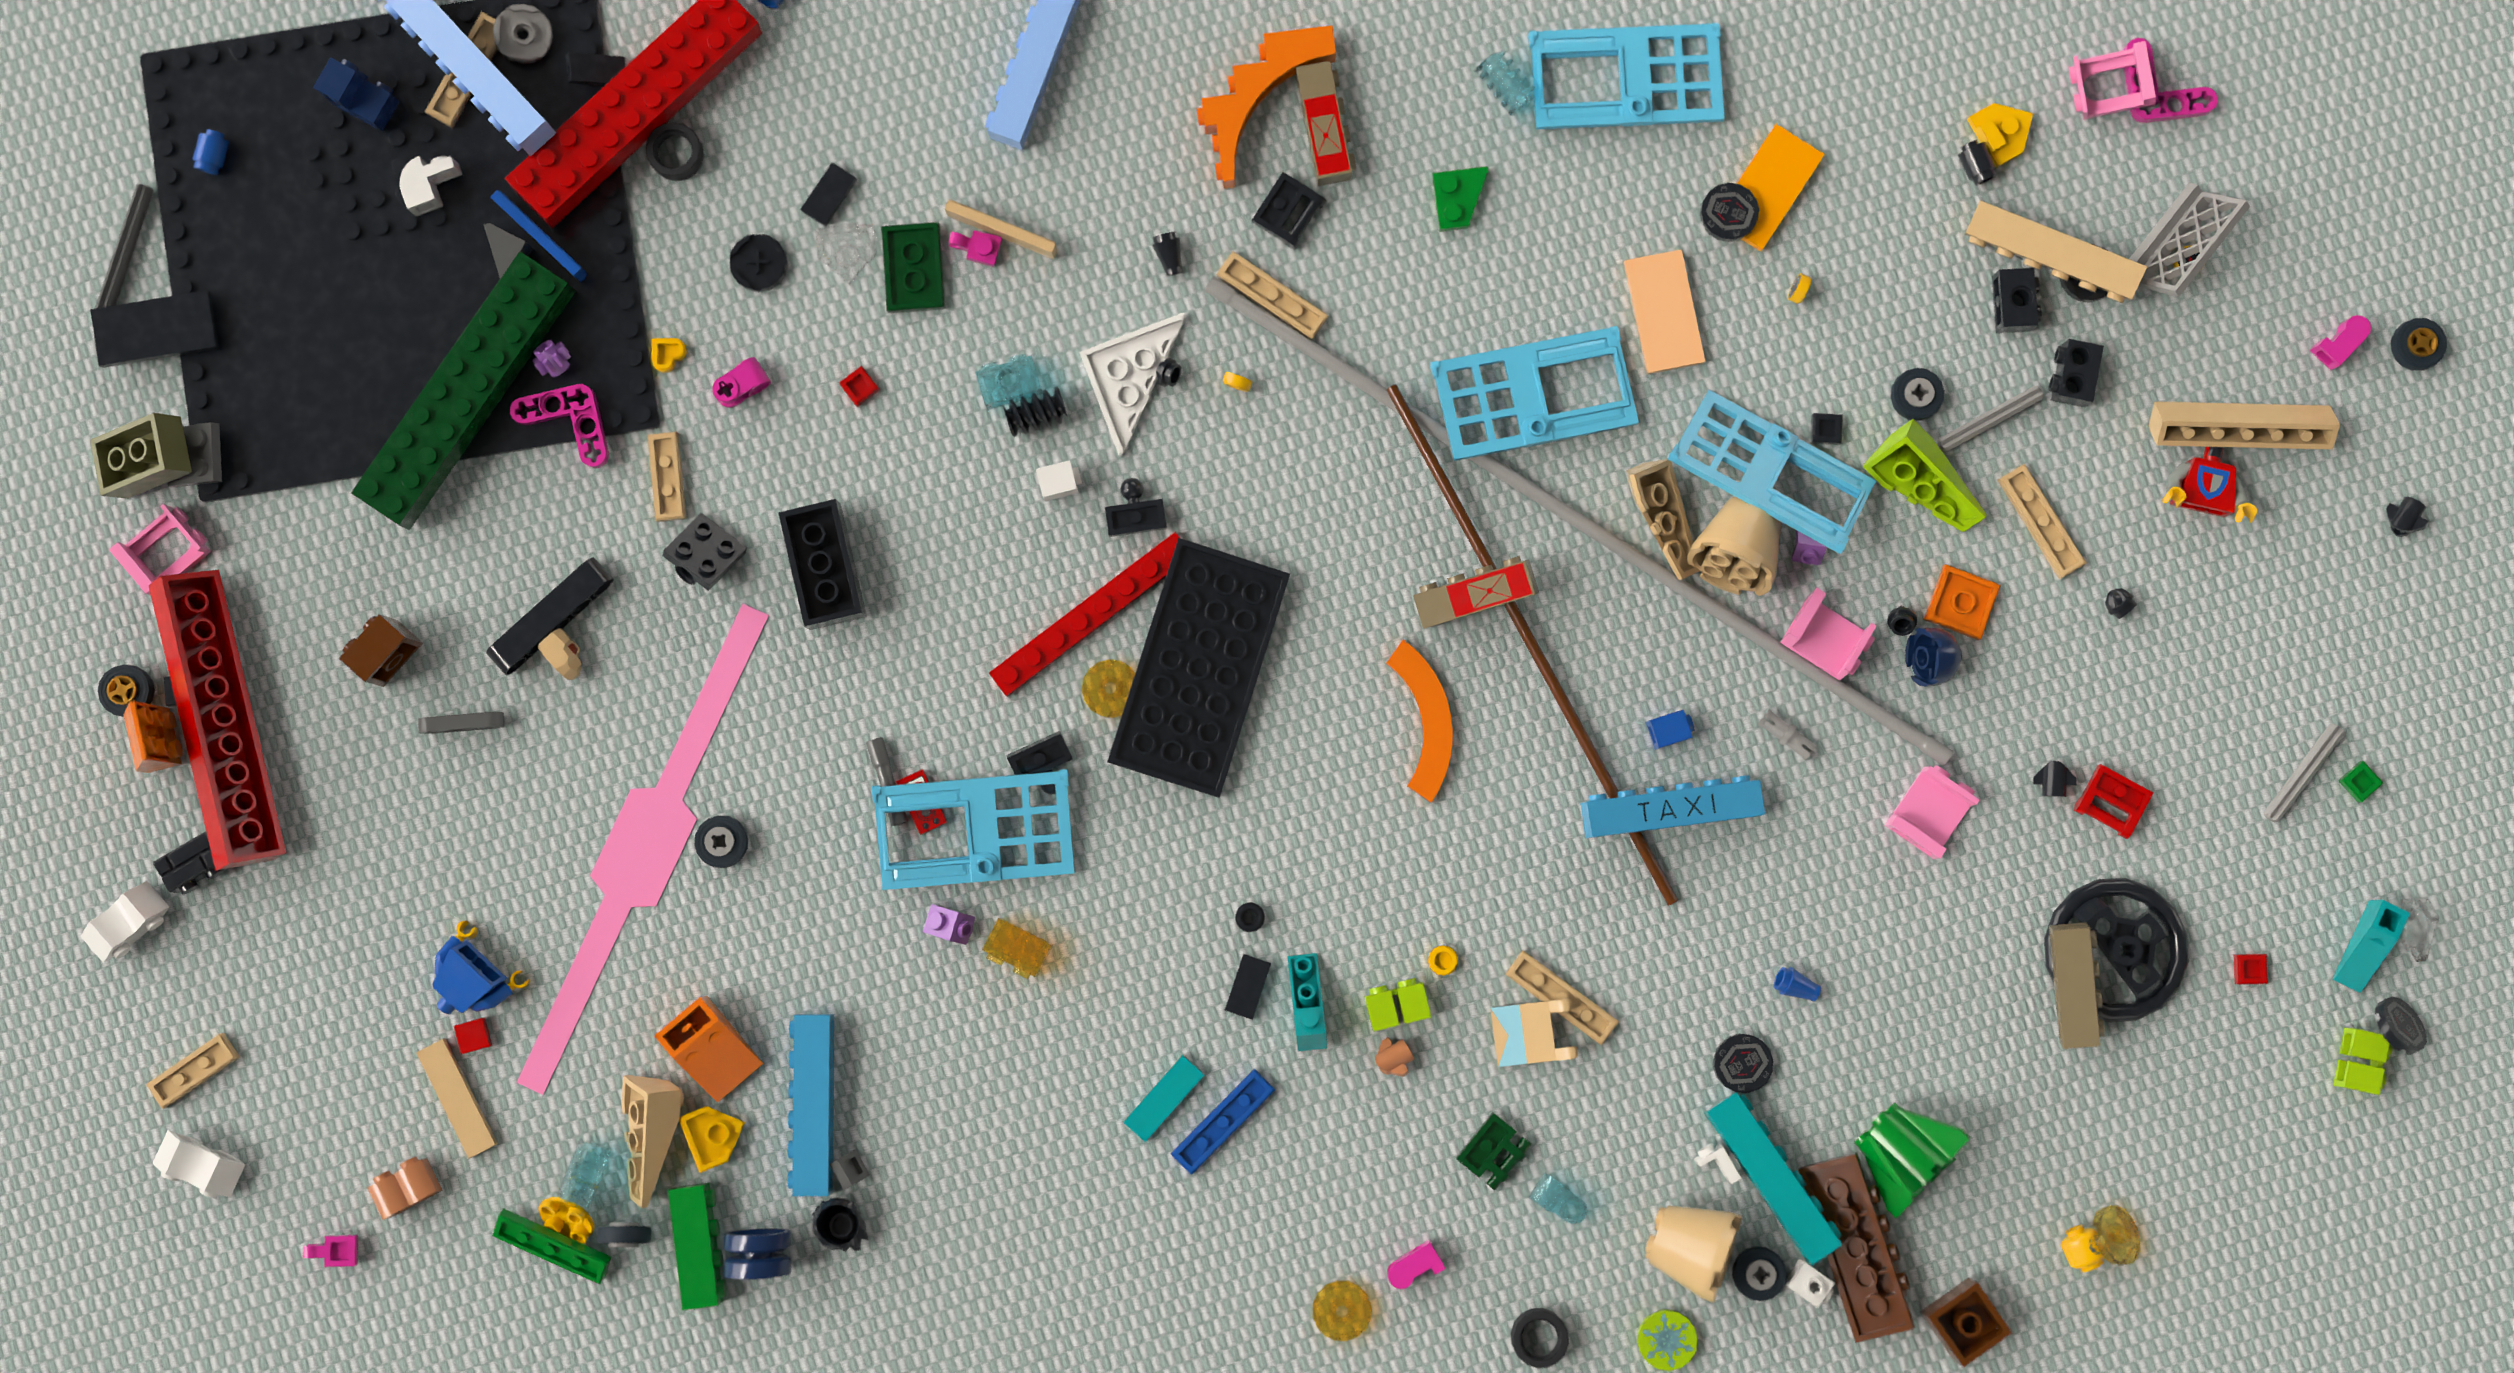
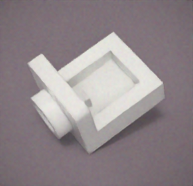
[1694,1143,1742,1184]

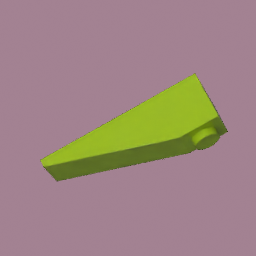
[1863,419,1987,532]

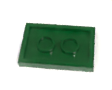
[881,222,946,314]

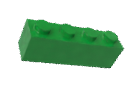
[668,1182,727,1311]

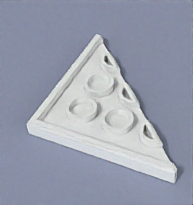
[1079,313,1186,457]

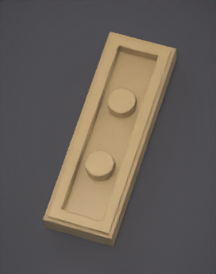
[648,432,687,522]
[146,1033,240,1109]

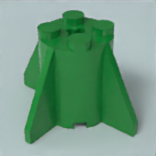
[1854,1103,1971,1219]

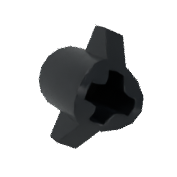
[2386,497,2429,537]
[2033,761,2076,797]

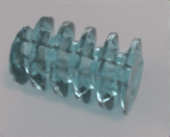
[1474,50,1535,116]

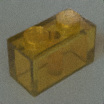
[982,918,1053,979]

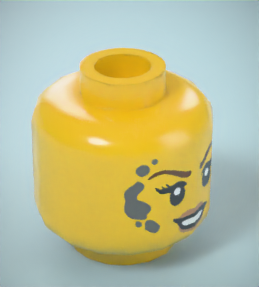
[2061,1225,2107,1272]

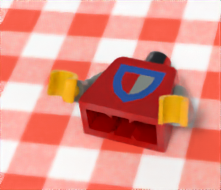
[2162,447,2258,523]

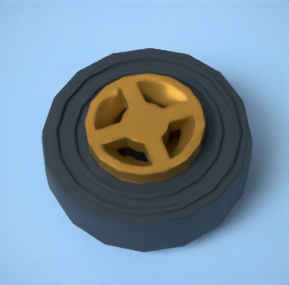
[2391,318,2447,370]
[98,664,155,717]

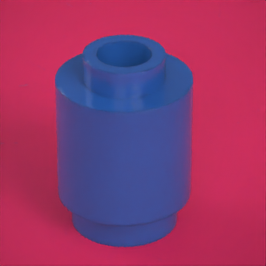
[193,129,229,175]

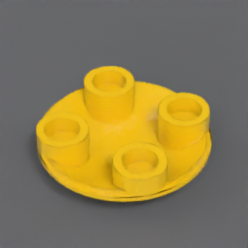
[538,1197,594,1244]

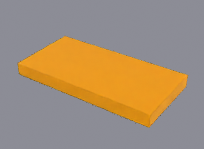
[1737,124,1825,252]

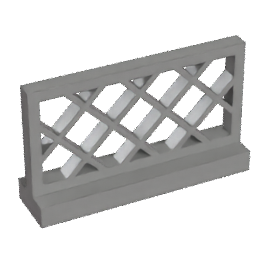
[2129,183,2250,297]

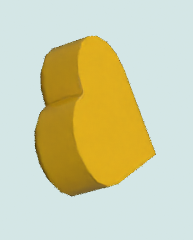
[652,338,687,373]

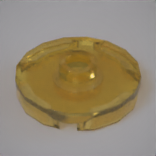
[1081,659,1135,718]
[2093,1205,2140,1266]
[1312,1280,1371,1341]

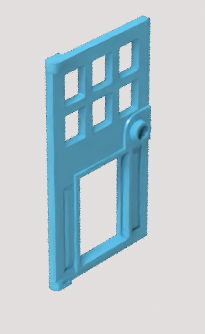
[1528,23,1725,130]
[1430,326,1639,461]
[1668,390,1876,554]
[871,769,1075,890]

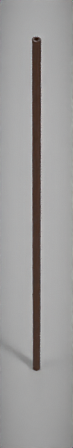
[1386,384,1678,906]

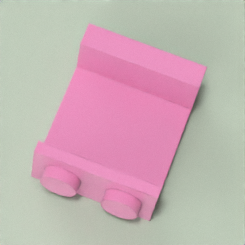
[1780,588,1876,681]
[1884,765,1980,859]

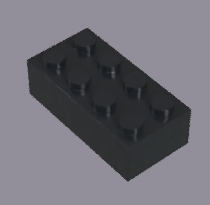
[778,499,867,630]

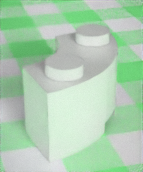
[81,881,169,963]
[152,1131,246,1198]

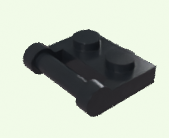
[1252,172,1326,249]

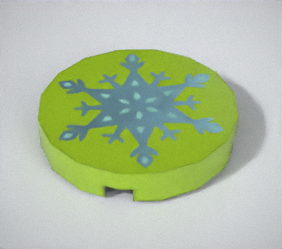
[1637,1309,1698,1371]

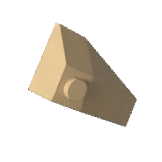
[1626,459,1700,580]
[622,1075,684,1208]

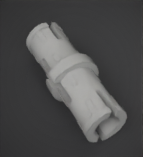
[1758,709,1817,760]

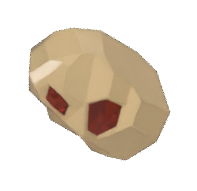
[538,628,582,680]

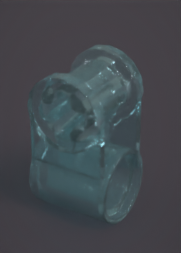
[1529,1172,1587,1224]

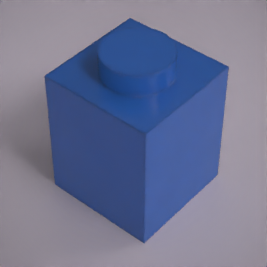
[1646,709,1695,750]

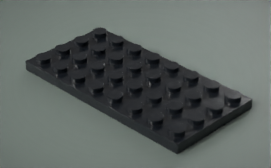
[1107,538,1290,798]

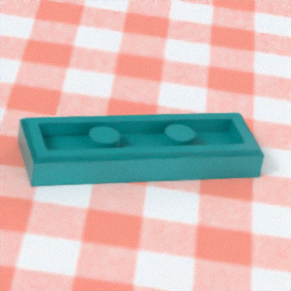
[1123,1055,1205,1142]

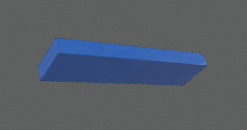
[491,190,587,282]
[1171,1068,1275,1175]

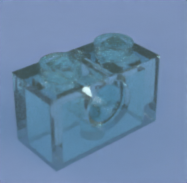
[975,354,1043,410]
[557,1138,612,1209]

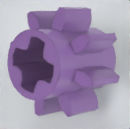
[532,340,571,377]

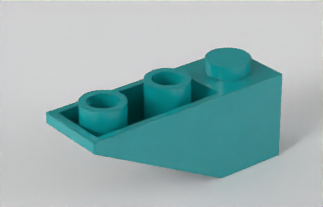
[2332,900,2411,993]
[1287,953,1327,1052]

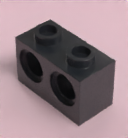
[2049,339,2104,408]

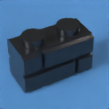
[153,832,225,895]

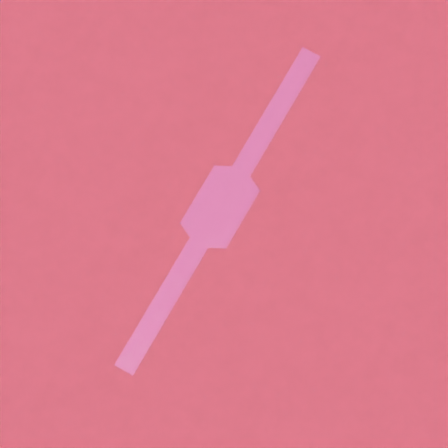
[516,604,769,1095]

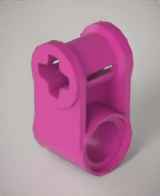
[712,357,771,408]

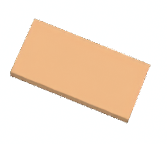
[1624,249,1705,375]

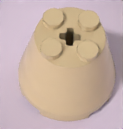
[1687,497,1782,596]
[1645,1205,1743,1303]

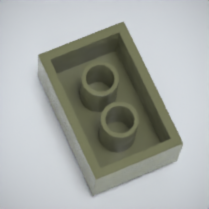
[90,413,192,499]

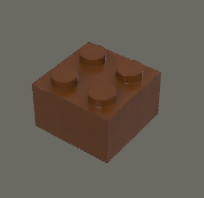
[339,614,423,687]
[1920,1278,2013,1368]

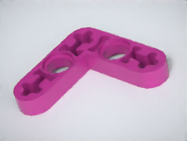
[2123,38,2218,123]
[510,384,609,468]

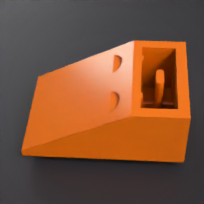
[123,701,183,773]
[654,996,764,1103]

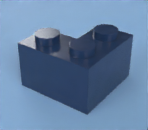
[313,57,399,132]

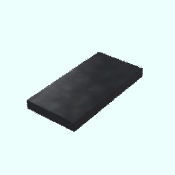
[90,290,219,368]

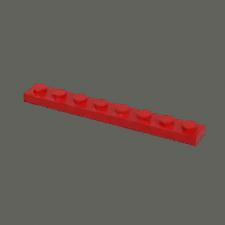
[989,532,1180,697]

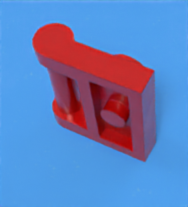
[2073,764,2154,840]

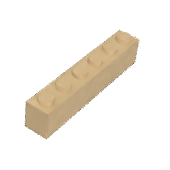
[1965,200,2147,303]
[2148,401,2340,450]

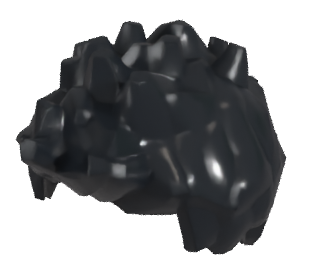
[812,1197,868,1251]

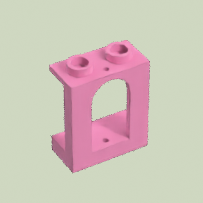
[2068,41,2156,120]
[109,504,211,595]

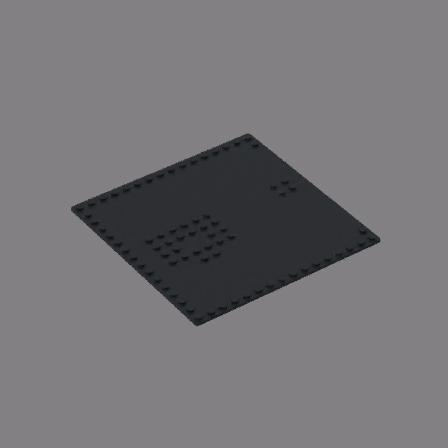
[140,0,660,503]

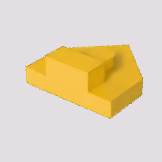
[1966,103,2034,168]
[679,1106,745,1173]

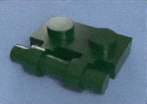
[1456,1112,1532,1191]

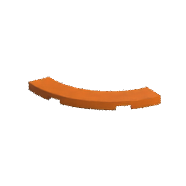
[1386,639,1453,803]

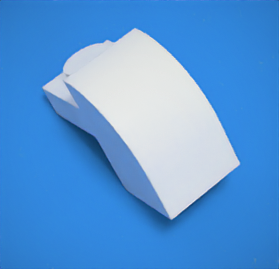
[400,156,462,216]

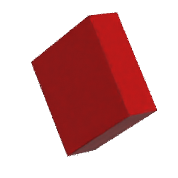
[839,366,880,407]
[2233,954,2268,984]
[454,1017,492,1054]

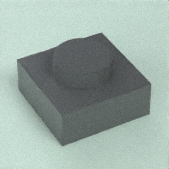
[830,1150,870,1190]

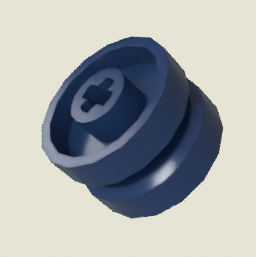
[724,1228,791,1280]

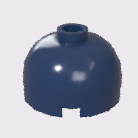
[1905,628,1962,687]

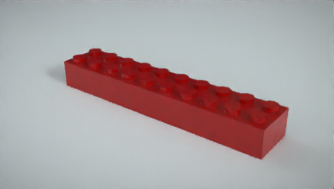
[505,0,762,228]
[148,569,287,871]

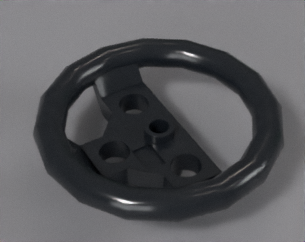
[2044,878,2189,1022]

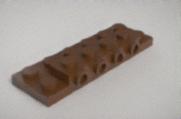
[1798,1152,1915,1343]

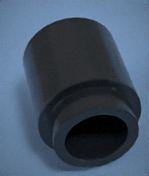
[1958,140,1997,186]

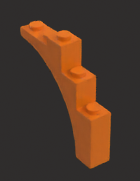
[1197,25,1336,189]

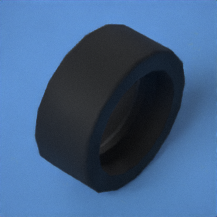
[645,122,704,181]
[1511,1308,1569,1368]

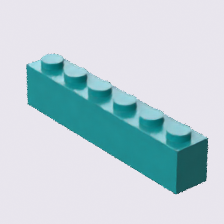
[1704,1092,1842,1265]

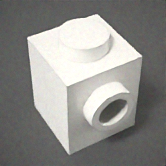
[1036,460,1082,502]
[1785,1259,1835,1308]

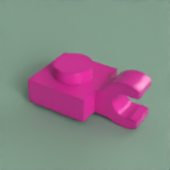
[948,230,1002,267]
[303,1235,358,1267]

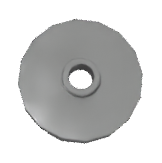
[493,4,553,64]

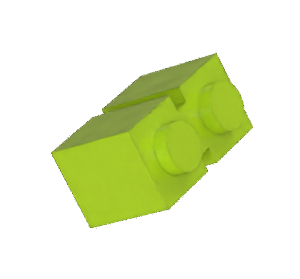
[1364,978,1431,1032]
[2333,1027,2392,1095]

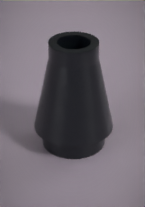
[1152,231,1183,277]

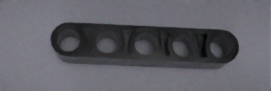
[486,557,614,675]

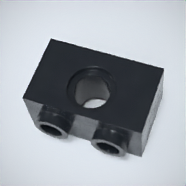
[1992,268,2042,333]

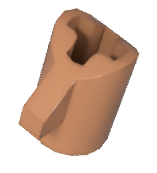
[1375,1037,1415,1077]

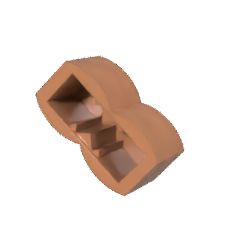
[367,1156,442,1220]

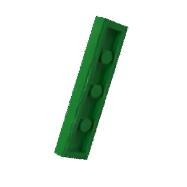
[492,1208,612,1285]

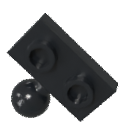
[1105,478,1167,537]
[1006,731,1073,795]

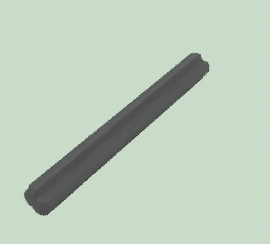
[95,184,154,309]

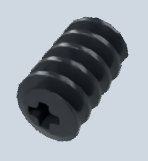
[1003,386,1068,437]

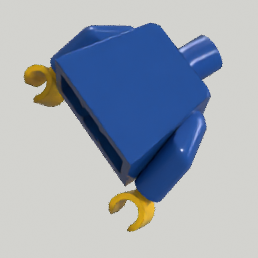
[432,921,530,1014]

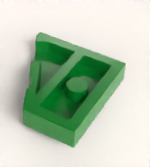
[1432,166,1488,232]

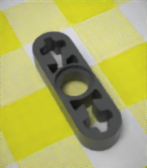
[418,712,505,734]

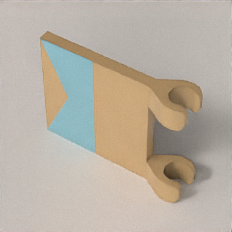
[1490,998,1578,1067]

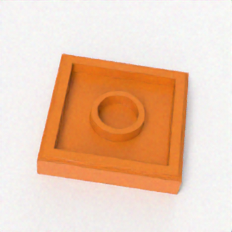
[1923,564,2001,640]

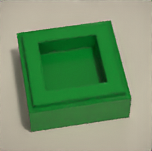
[2338,761,2383,803]

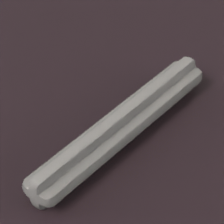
[1937,385,2044,453]
[2264,724,2345,823]

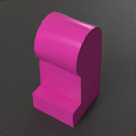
[2309,315,2371,370]
[1387,1240,1446,1289]

